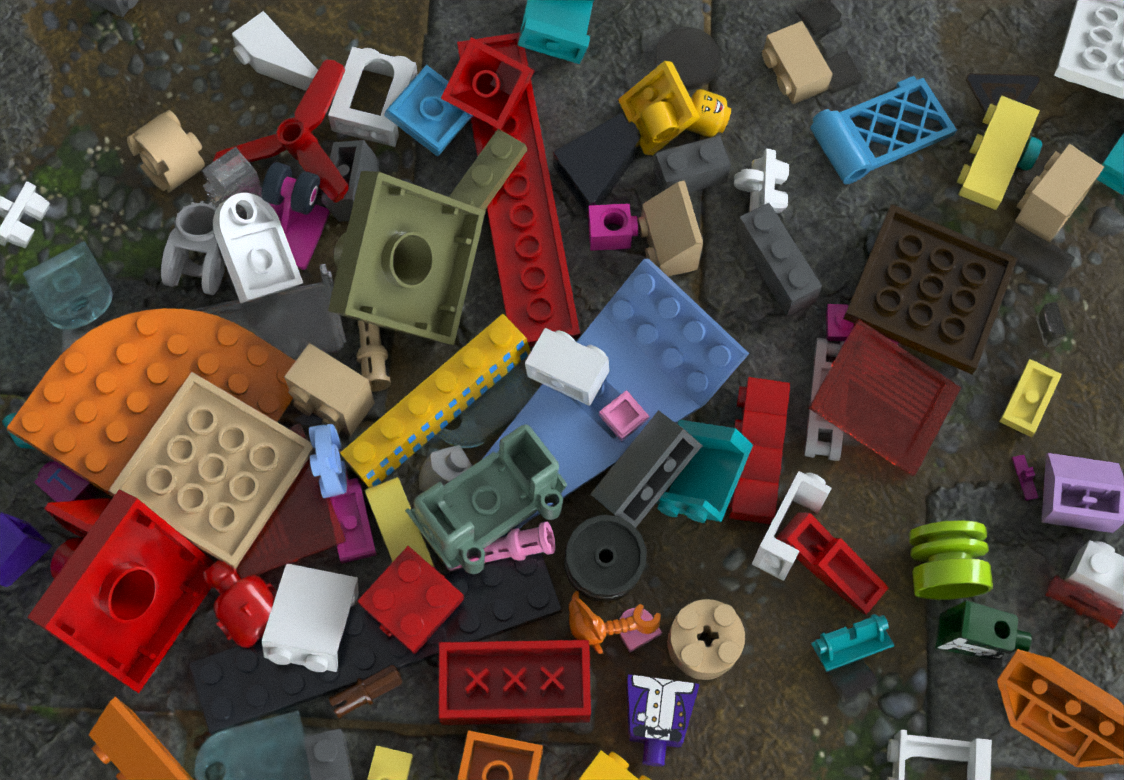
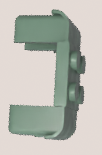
[405,424,567,574]

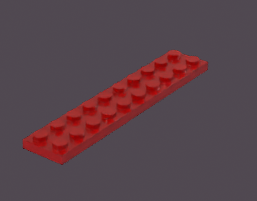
[457,32,580,347]

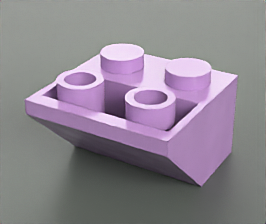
[1042,453,1124,533]

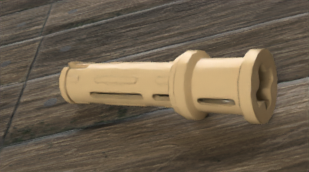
[356,320,391,392]

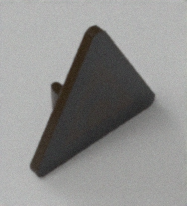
[966,73,1040,114]

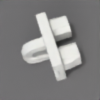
[734,149,789,213]
[0,182,50,248]

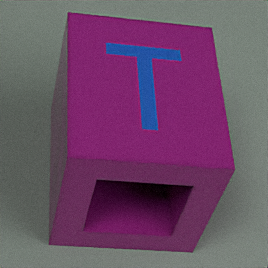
[34,460,98,502]

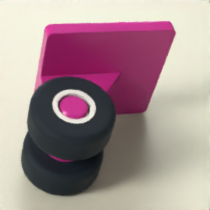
[261,162,330,270]

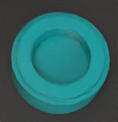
[1016,136,1042,171]

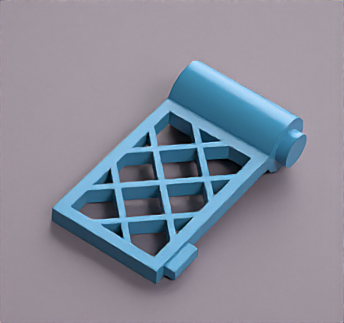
[810,76,957,184]

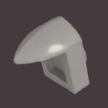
[419,445,472,491]

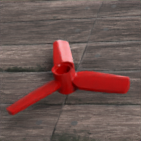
[213,59,349,203]

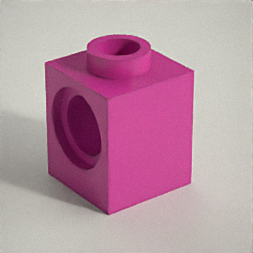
[588,204,638,251]

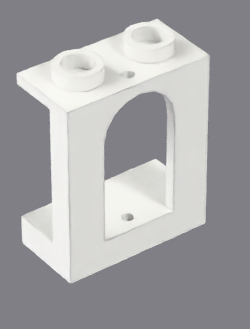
[328,47,418,147]
[887,730,992,780]

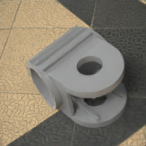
[161,201,225,295]

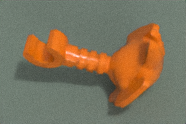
[569,591,661,654]

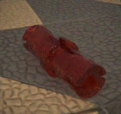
[1045,575,1123,630]

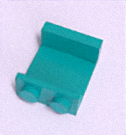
[517,0,594,64]
[656,420,753,523]

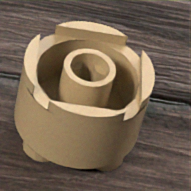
[127,110,205,192]
[667,599,745,680]

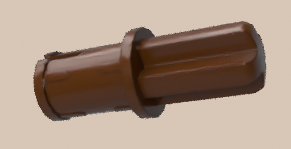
[328,665,403,719]

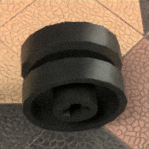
[564,515,647,602]

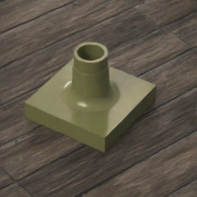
[328,171,485,346]

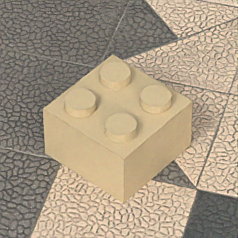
[1015,144,1104,245]
[284,343,375,437]

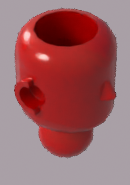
[203,560,277,648]

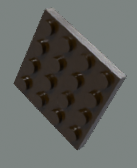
[843,204,1018,375]

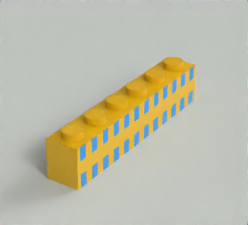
[340,314,531,488]

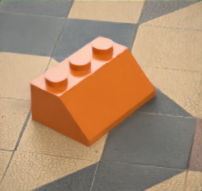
[89,697,194,780]

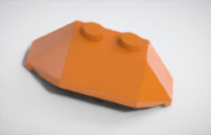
[997,649,1124,767]

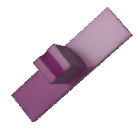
[1012,455,1038,501]

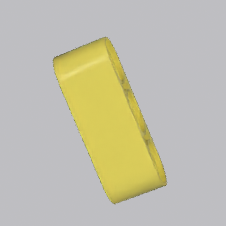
[364,477,434,567]

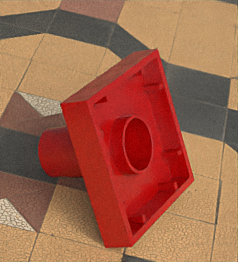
[27,489,215,693]

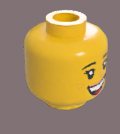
[687,89,731,138]

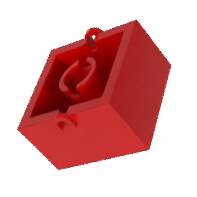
[357,545,464,655]

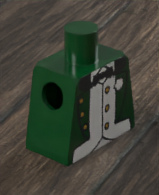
[935,601,1032,660]

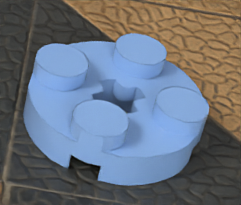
[309,424,347,498]

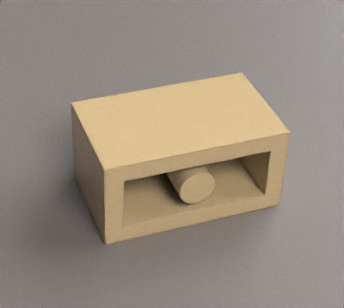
[762,21,832,104]

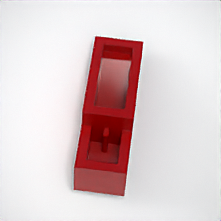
[776,512,889,615]

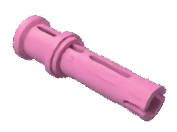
[446,521,555,571]

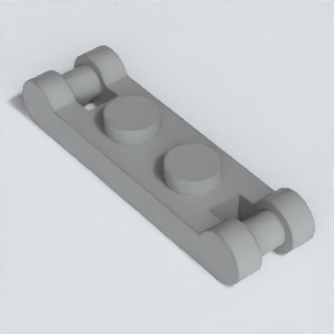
[803,338,852,461]

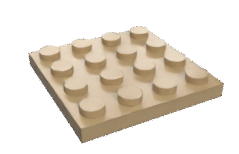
[108,372,315,569]

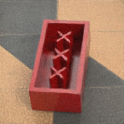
[439,640,591,725]

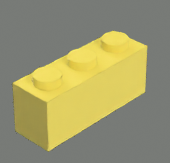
[956,95,1040,210]

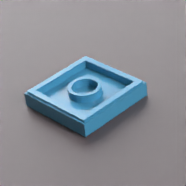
[384,65,473,157]

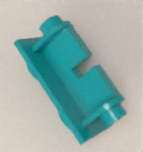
[811,614,894,672]

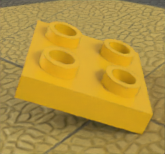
[618,61,700,156]

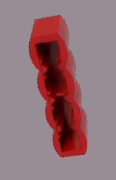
[727,377,790,524]

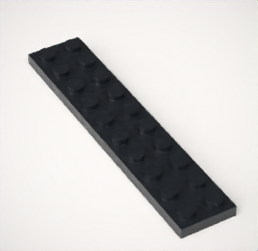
[189,553,562,735]

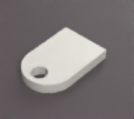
[213,193,303,303]

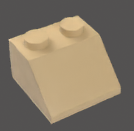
[637,180,703,276]

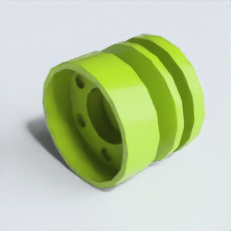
[909,521,993,600]

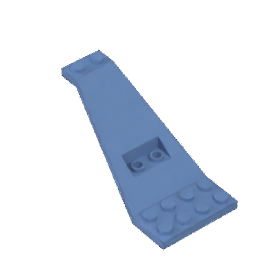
[483,259,749,537]

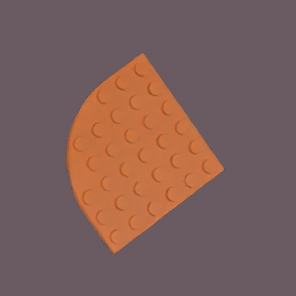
[7,308,296,497]

